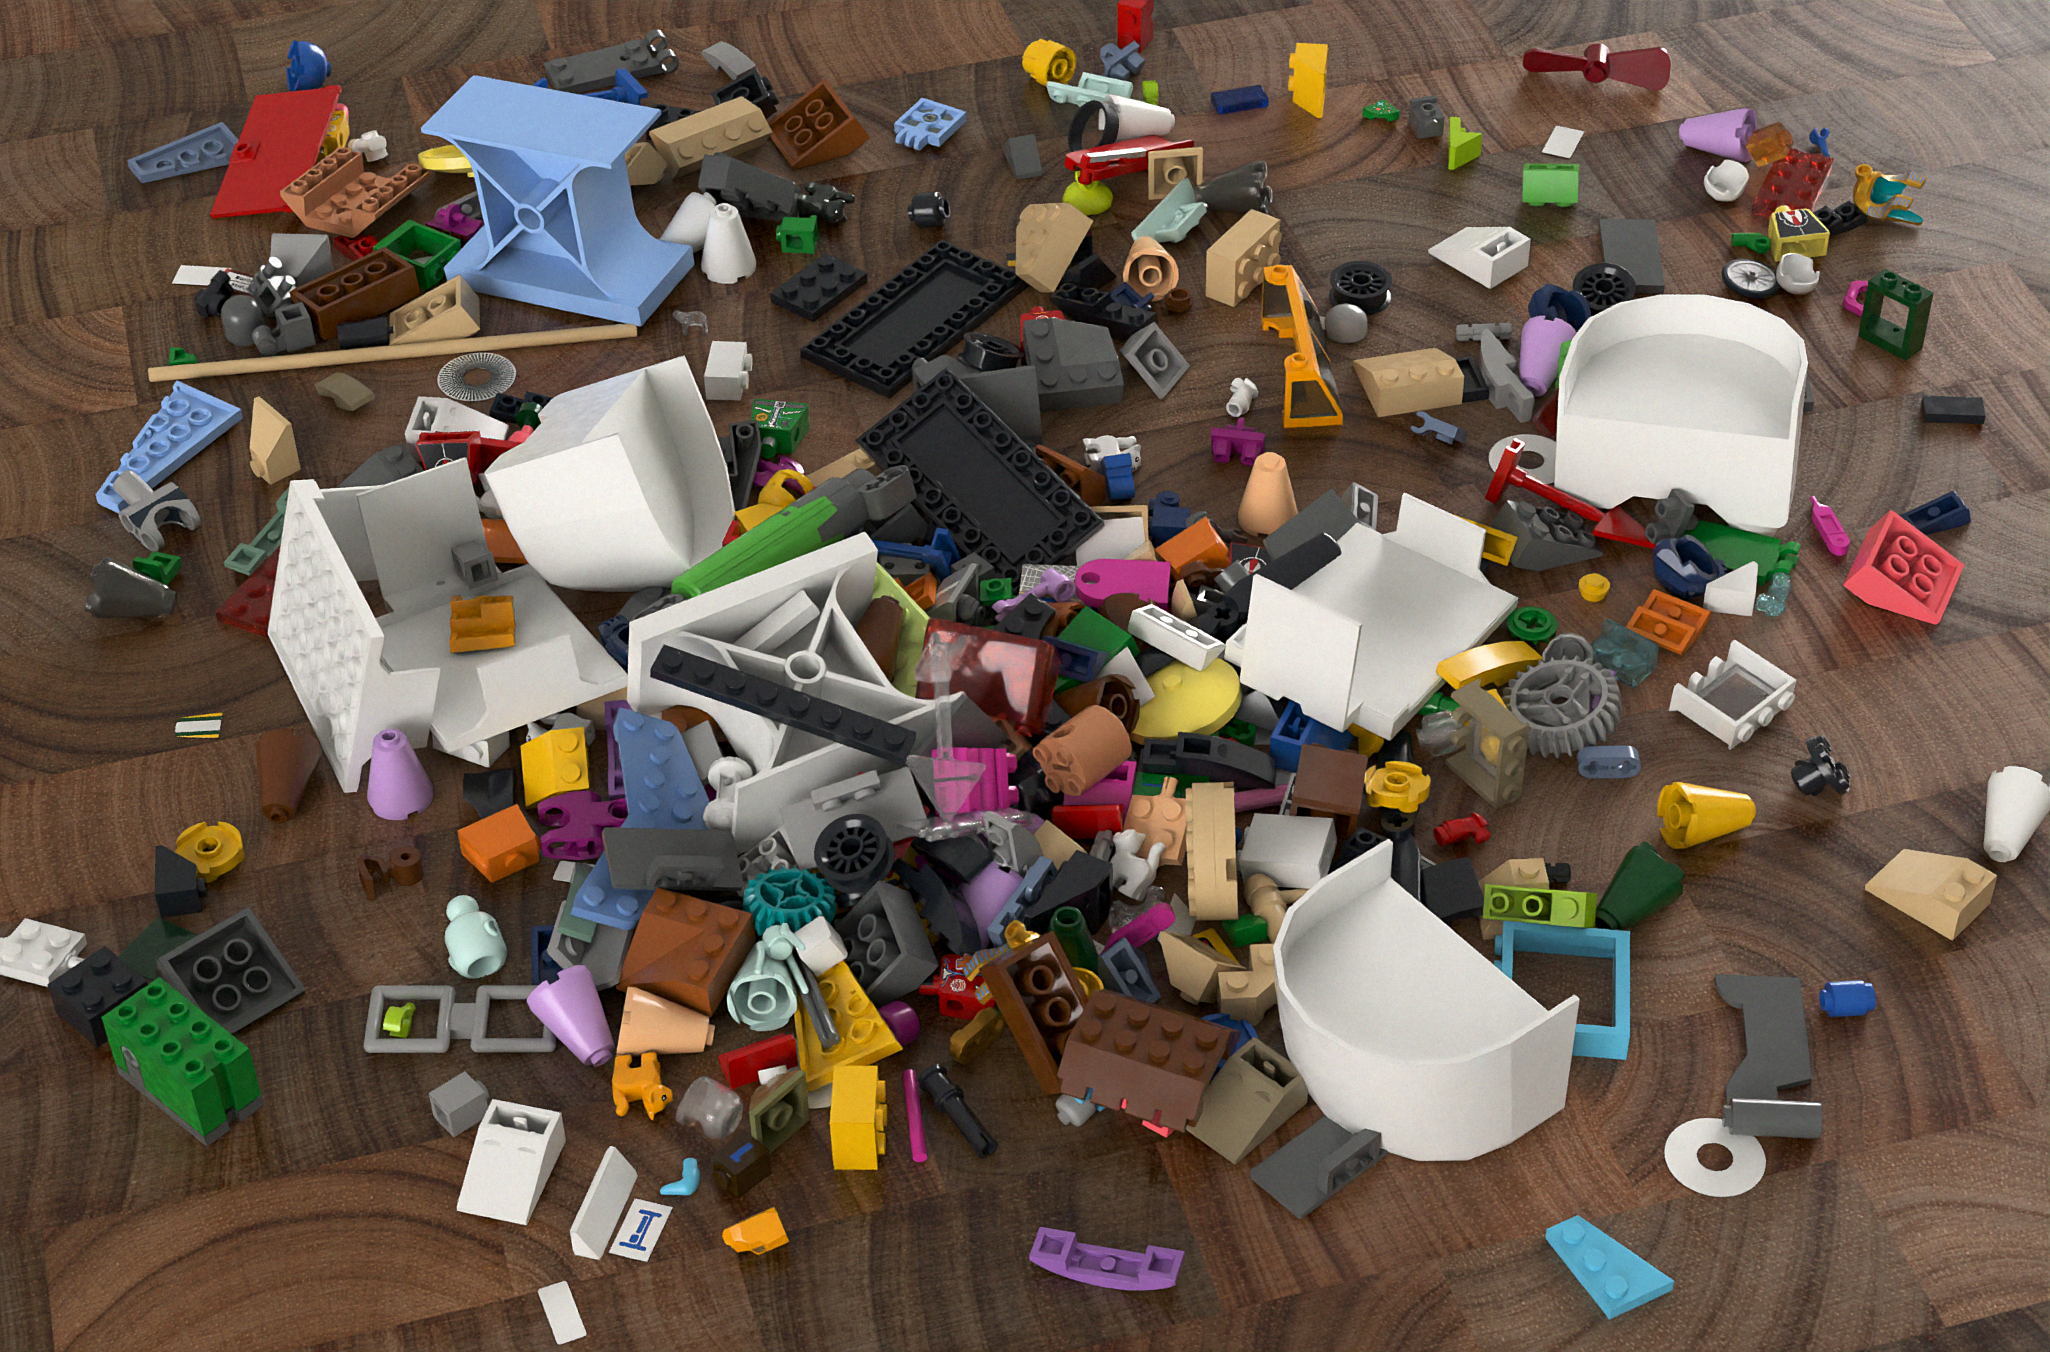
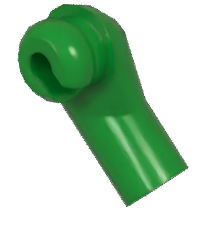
[1731,232,1771,254]

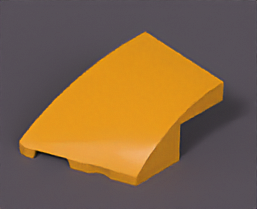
[449,595,515,653]

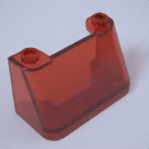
[915,618,1062,737]

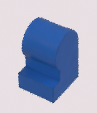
[1100,453,1135,501]

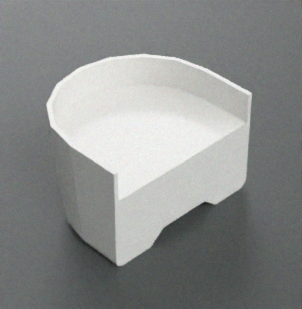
[1554,294,1808,528]
[484,355,735,592]
[1273,839,1580,1161]

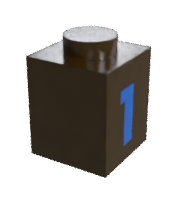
[711,1130,771,1198]

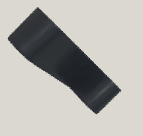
[910,802,994,885]

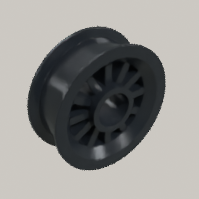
[1329,261,1392,316]
[1572,263,1636,316]
[957,332,1025,373]
[814,814,895,894]

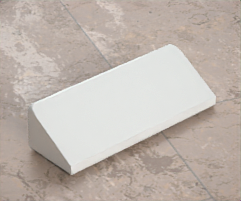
[732,589,821,655]
[1128,604,1226,671]
[570,1146,637,1259]

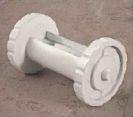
[703,756,753,831]

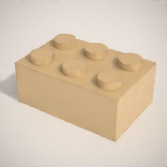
[1206,209,1282,307]

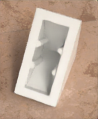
[1703,561,1758,616]

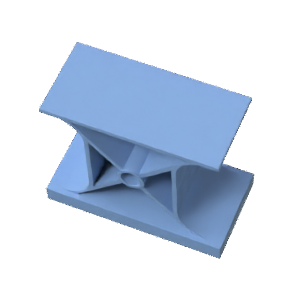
[421,75,695,326]

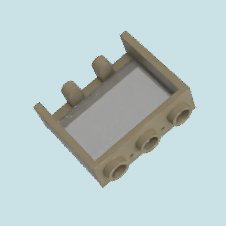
[1445,678,1530,809]

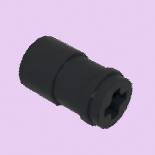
[337,316,394,349]

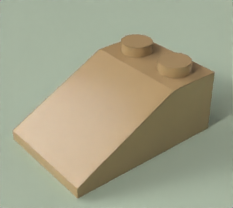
[389,275,480,345]
[1865,849,1997,941]

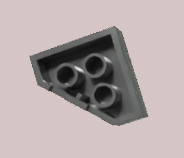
[698,152,802,222]

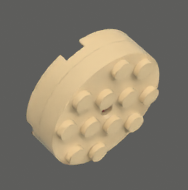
[1185,782,1238,921]

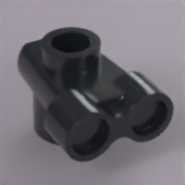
[195,270,235,318]

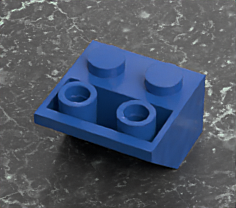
[1269,699,1353,773]

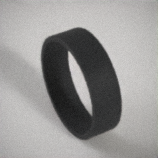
[1068,100,1119,152]

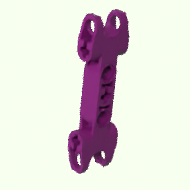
[537,783,716,860]

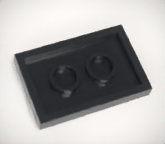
[770,253,868,322]

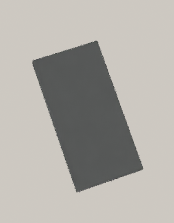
[1599,219,1665,294]

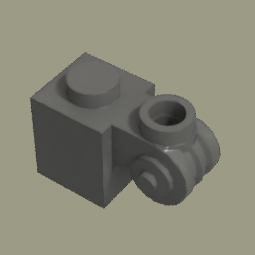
[252,302,316,357]

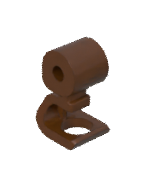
[357,846,424,900]

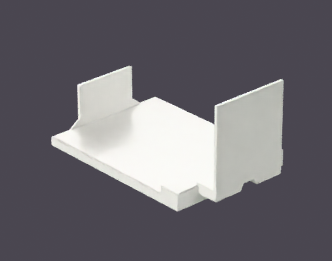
[356,457,628,753]
[268,479,441,793]
[1224,493,1518,741]

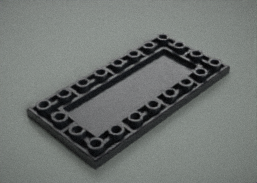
[800,240,1029,399]
[855,367,1105,595]

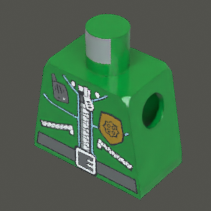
[751,399,810,458]

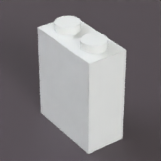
[1236,813,1337,889]

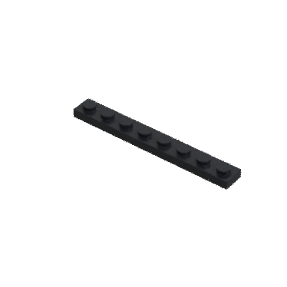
[650,644,917,766]

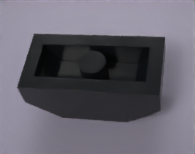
[463,767,517,820]

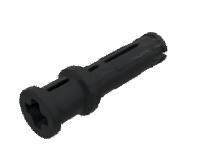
[917,1064,998,1159]

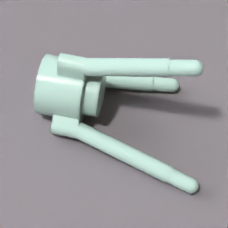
[754,923,809,994]

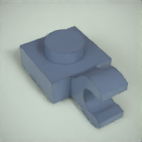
[1411,411,1468,445]

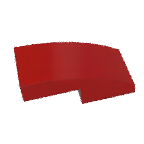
[333,233,379,261]

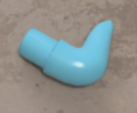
[660,1158,700,1196]

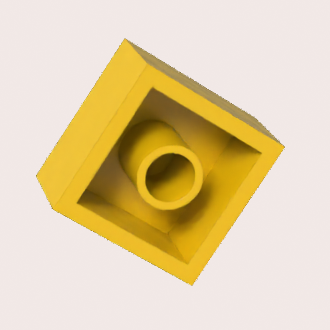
[830,1066,887,1170]

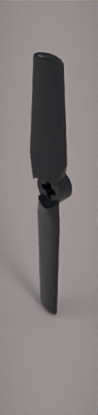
[1134,533,1342,678]
[1378,730,1421,902]

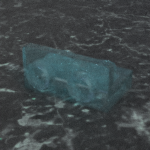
[1591,618,1659,688]

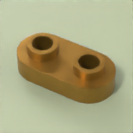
[949,1006,1007,1065]

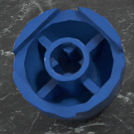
[286,41,331,91]

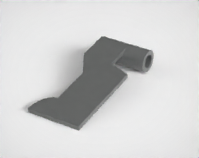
[1214,488,1362,620]
[1714,974,1823,1139]

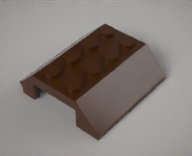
[1057,989,1241,1133]

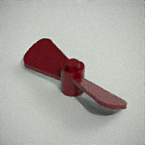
[1523,44,1671,91]

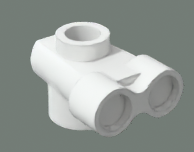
[348,130,388,162]

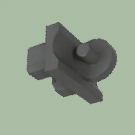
[1644,489,1698,544]

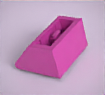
[1063,761,1137,826]

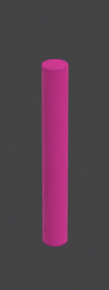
[902,1069,928,1162]

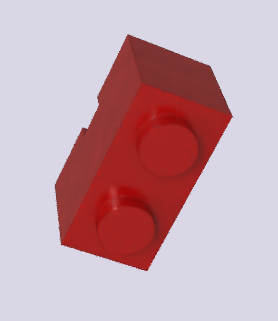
[1117,0,1154,53]

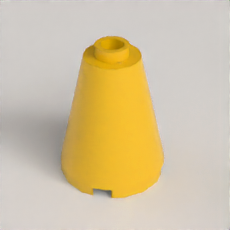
[1657,782,1756,849]

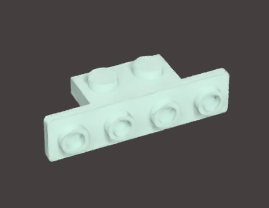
[1046,72,1146,107]
[1131,178,1207,243]

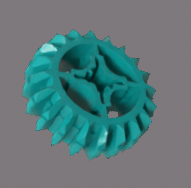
[743,866,836,936]

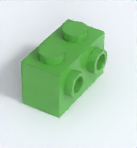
[1522,163,1580,207]

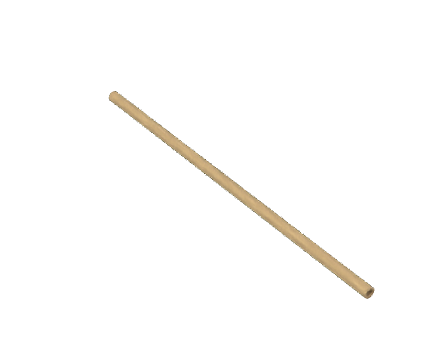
[148,323,638,382]

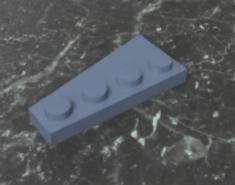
[128,122,238,183]

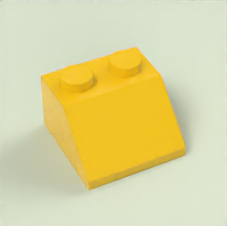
[1288,43,1328,118]
[520,727,591,809]

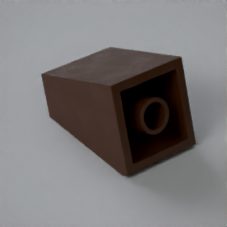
[1289,743,1368,840]

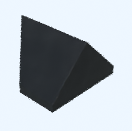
[1056,253,1117,290]

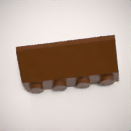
[289,247,421,341]
[979,931,1089,1095]

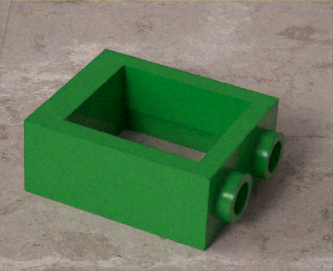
[373,220,461,290]

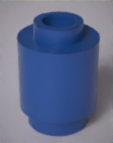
[1819,980,1876,1017]

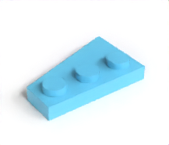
[1545,1215,1674,1320]

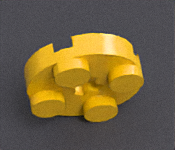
[1363,761,1431,813]
[175,821,245,883]

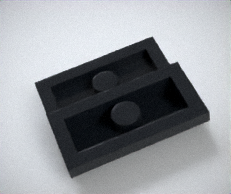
[1420,857,1484,929]

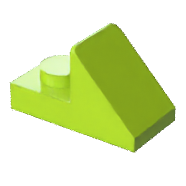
[1448,117,1482,170]

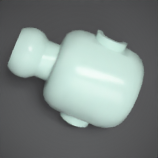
[444,895,507,979]

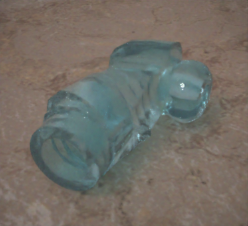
[1755,573,1792,616]

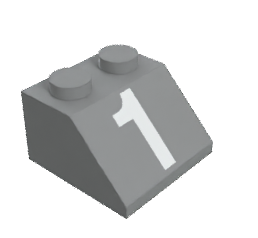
[923,563,979,640]

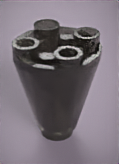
[1194,160,1272,214]
[85,557,177,618]

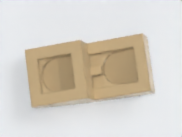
[1171,579,1197,622]

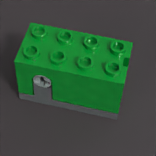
[101,977,264,1147]

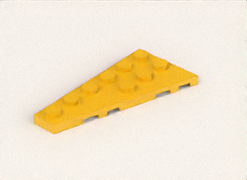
[790,959,903,1092]

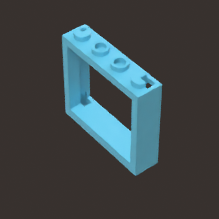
[1494,921,1630,1060]

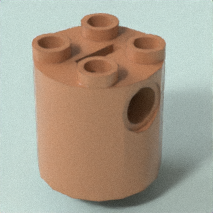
[1033,705,1132,797]

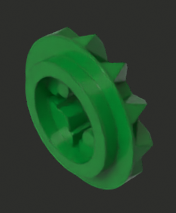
[1507,606,1558,646]

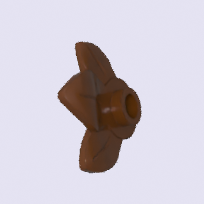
[1168,561,1224,597]

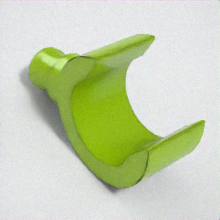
[1142,80,1158,106]
[383,1002,416,1038]

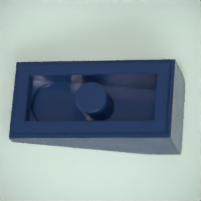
[1900,490,1971,535]
[531,924,564,985]

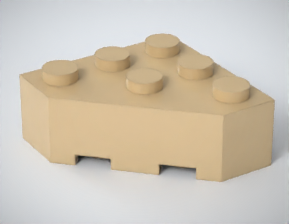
[1015,202,1093,292]

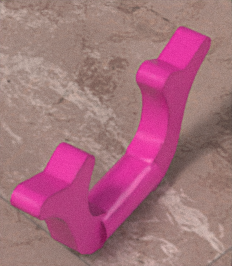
[1843,280,1868,317]

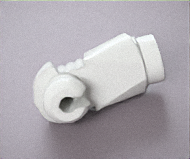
[1226,378,1258,417]

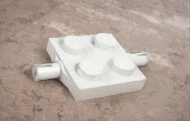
[0,918,87,987]

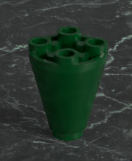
[1595,842,1685,931]
[1046,906,1099,976]

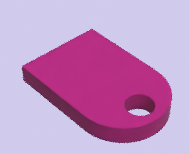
[1075,559,1170,612]

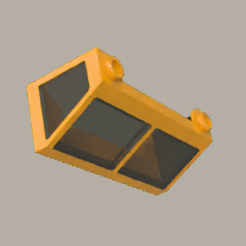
[1261,265,1343,428]

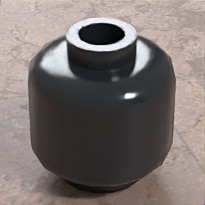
[908,191,950,229]

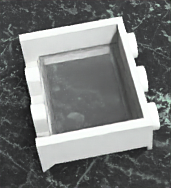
[1669,640,1796,750]

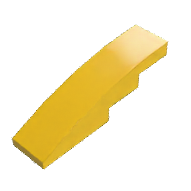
[1436,641,1543,690]

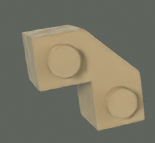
[1217,944,1278,1026]

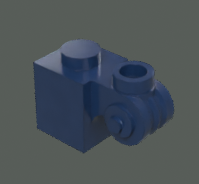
[1148,491,1191,549]

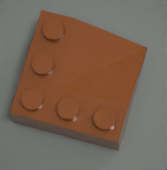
[616,888,756,1017]

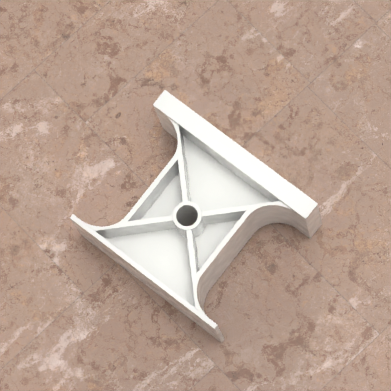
[627,532,966,855]

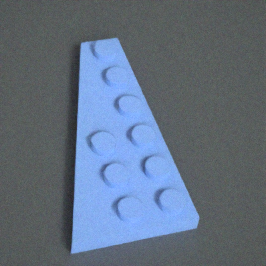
[96,381,243,513]

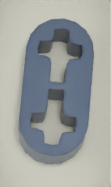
[1576,746,1641,779]

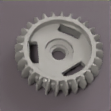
[1501,655,1622,759]

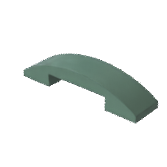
[224,487,289,576]
[557,861,597,943]

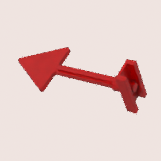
[1485,438,1656,549]

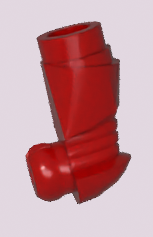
[1433,812,1491,847]

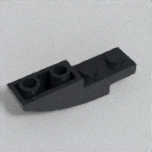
[1049,283,1158,341]
[1142,732,1277,789]
[892,857,982,957]

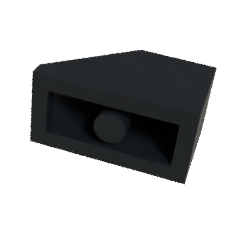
[155,845,208,918]

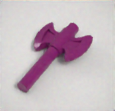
[753,456,805,496]

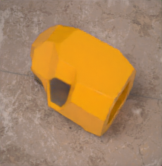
[722,1207,789,1255]

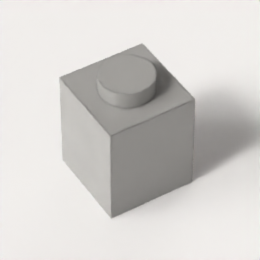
[429,1071,490,1137]

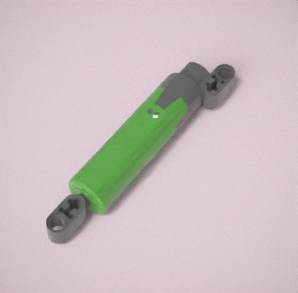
[632,465,917,621]

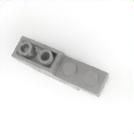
[1479,329,1535,423]
[983,810,1044,879]

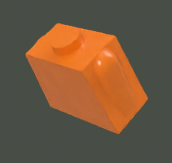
[1154,516,1230,582]
[457,804,542,883]

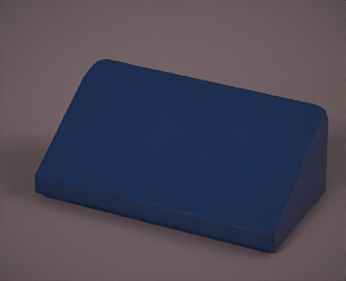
[1037,636,1107,683]

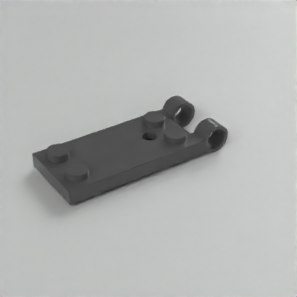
[544,29,679,94]

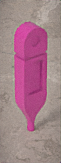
[1810,496,1850,556]
[1099,903,1175,956]

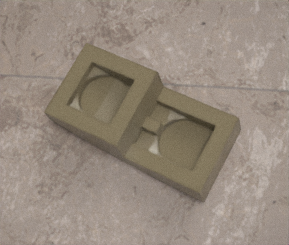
[315,372,375,411]

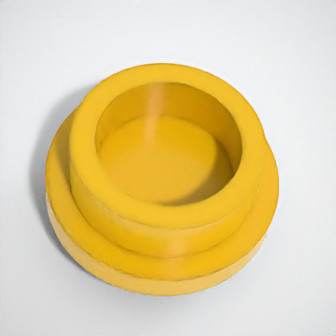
[1578,573,1610,602]

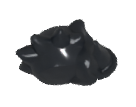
[995,747,1064,815]

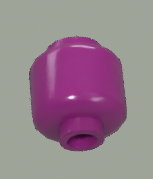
[877,1001,920,1048]

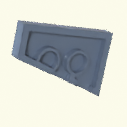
[987,856,1058,948]

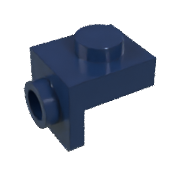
[1110,282,1155,311]

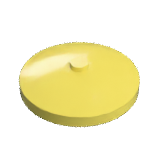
[418,144,474,177]
[1128,657,1242,745]

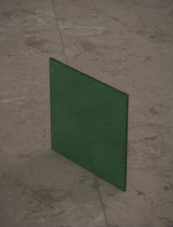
[118,917,198,981]

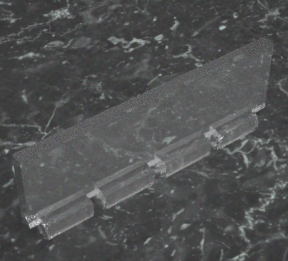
[896,807,1033,842]

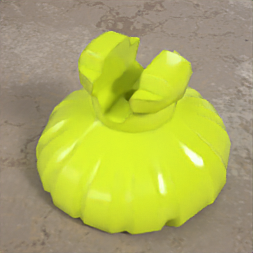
[1063,170,1113,216]

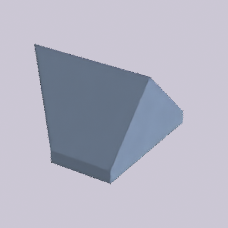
[1098,938,1161,1003]

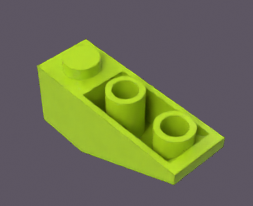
[1483,884,1597,928]

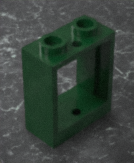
[1858,268,1934,361]

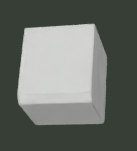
[793,916,848,977]

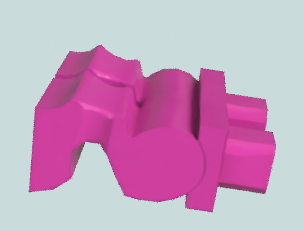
[932,747,1019,815]

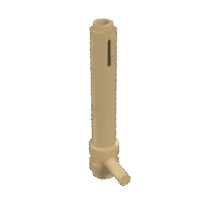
[1243,873,1309,944]

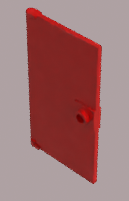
[210,85,342,218]

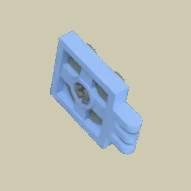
[894,98,967,151]

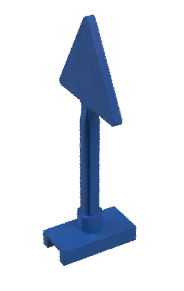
[531,68,648,106]
[846,528,961,583]

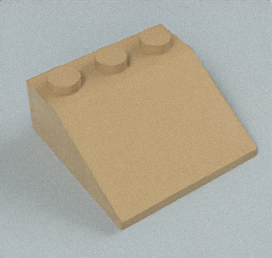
[1353,348,1464,417]

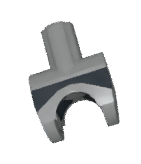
[113,470,201,552]

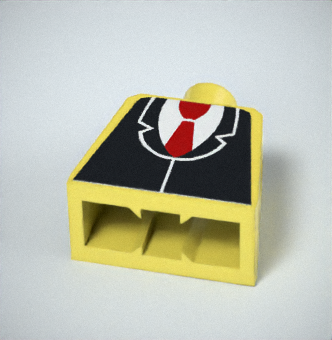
[1768,205,1830,262]

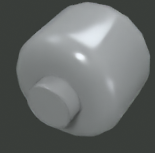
[1056,1094,1096,1127]

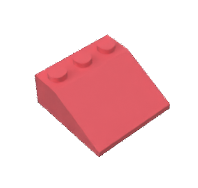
[1843,510,1964,625]

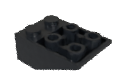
[1024,850,1113,936]

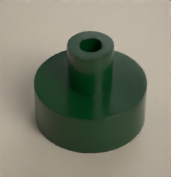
[516,402,543,431]

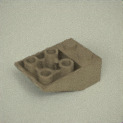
[1186,1037,1308,1165]

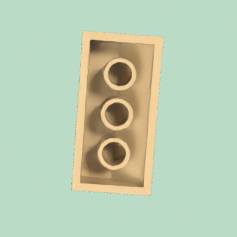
[649,96,772,180]

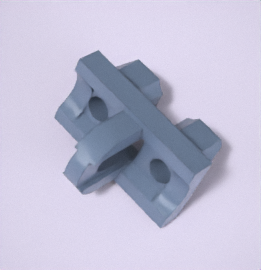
[1100,41,1146,81]

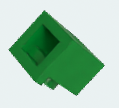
[776,215,818,254]

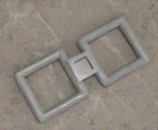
[363,985,557,1053]

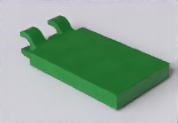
[1683,519,1801,586]

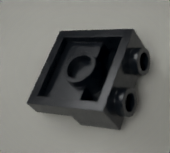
[711,68,779,119]

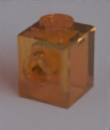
[1746,121,1794,167]

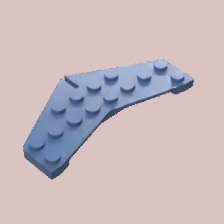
[570,707,710,930]

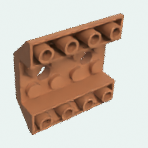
[280,147,433,238]

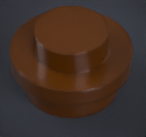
[1165,287,1193,313]

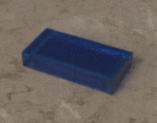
[1211,84,1269,115]

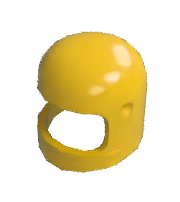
[758,469,813,507]

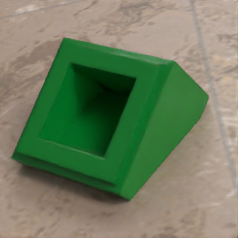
[1222,913,1268,948]

